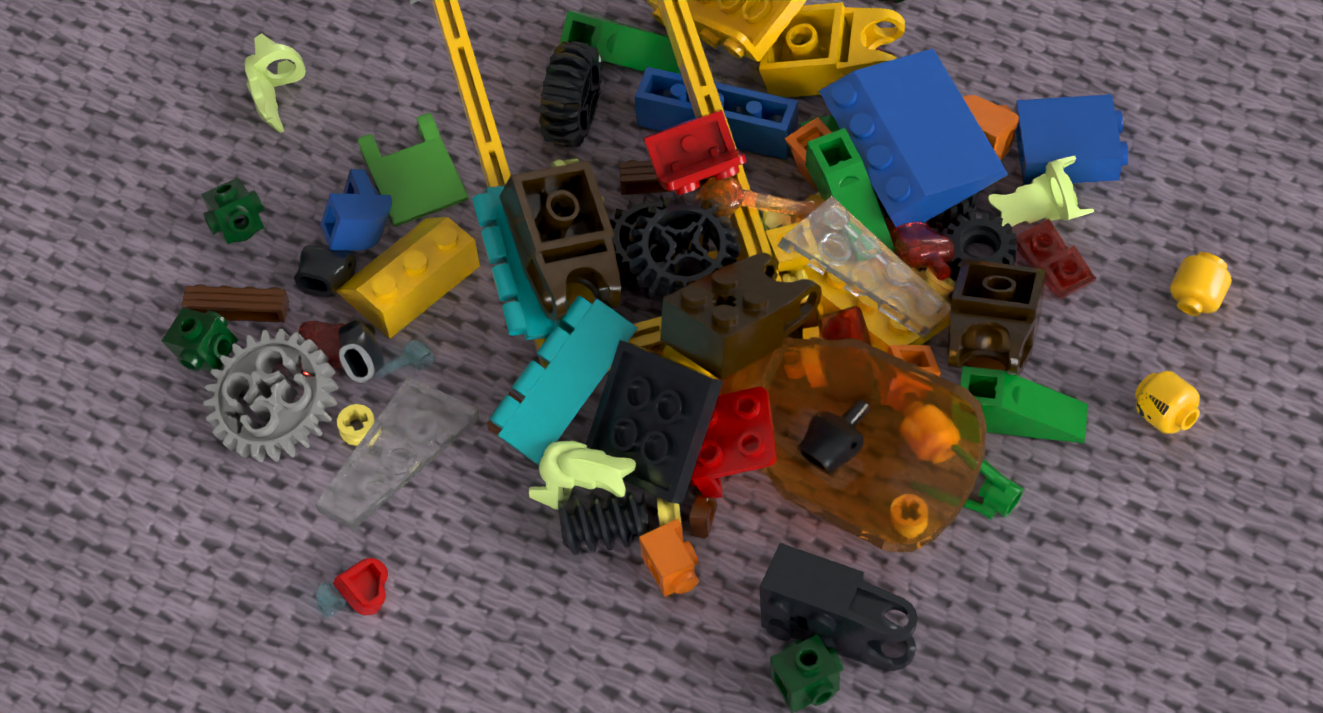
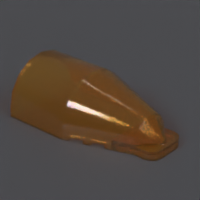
[713,336,987,552]

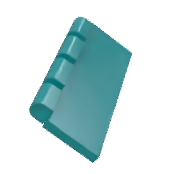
[472,186,573,340]
[489,295,638,466]

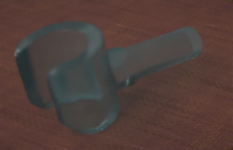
[376,340,435,378]
[316,562,357,618]

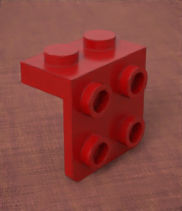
[643,109,747,195]
[690,386,777,498]

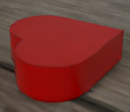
[333,558,388,615]

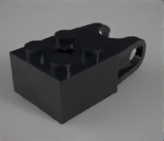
[759,543,918,671]

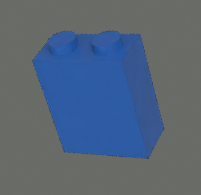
[1015,94,1128,186]

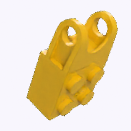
[759,2,905,98]

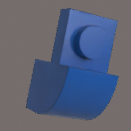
[321,169,392,251]

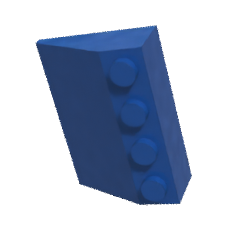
[819,49,1008,236]

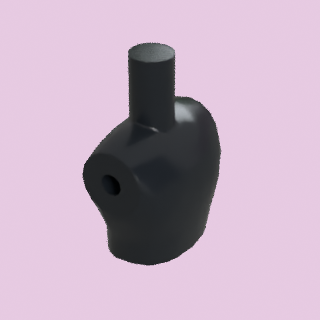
[294,244,356,297]
[338,320,384,383]
[797,398,871,474]

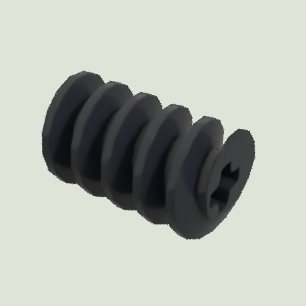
[558,490,650,555]

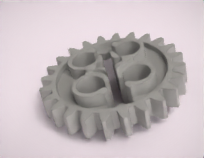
[203,329,338,462]

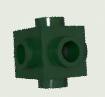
[201,178,264,244]
[161,308,238,372]
[770,634,843,713]

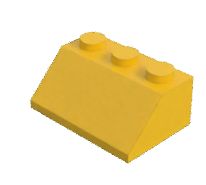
[336,217,480,339]

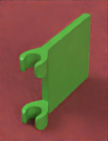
[358,113,469,227]

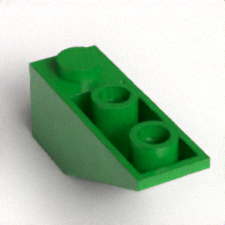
[559,11,680,74]
[805,128,895,265]
[957,366,1088,443]

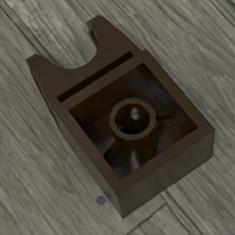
[499,161,621,321]
[660,253,822,380]
[947,259,1046,376]

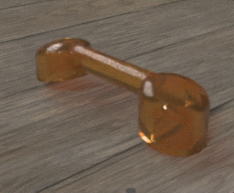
[695,176,835,243]

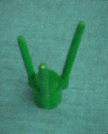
[911,441,1024,520]

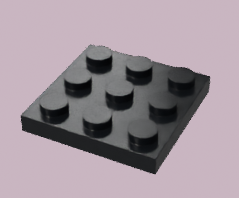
[586,340,723,505]

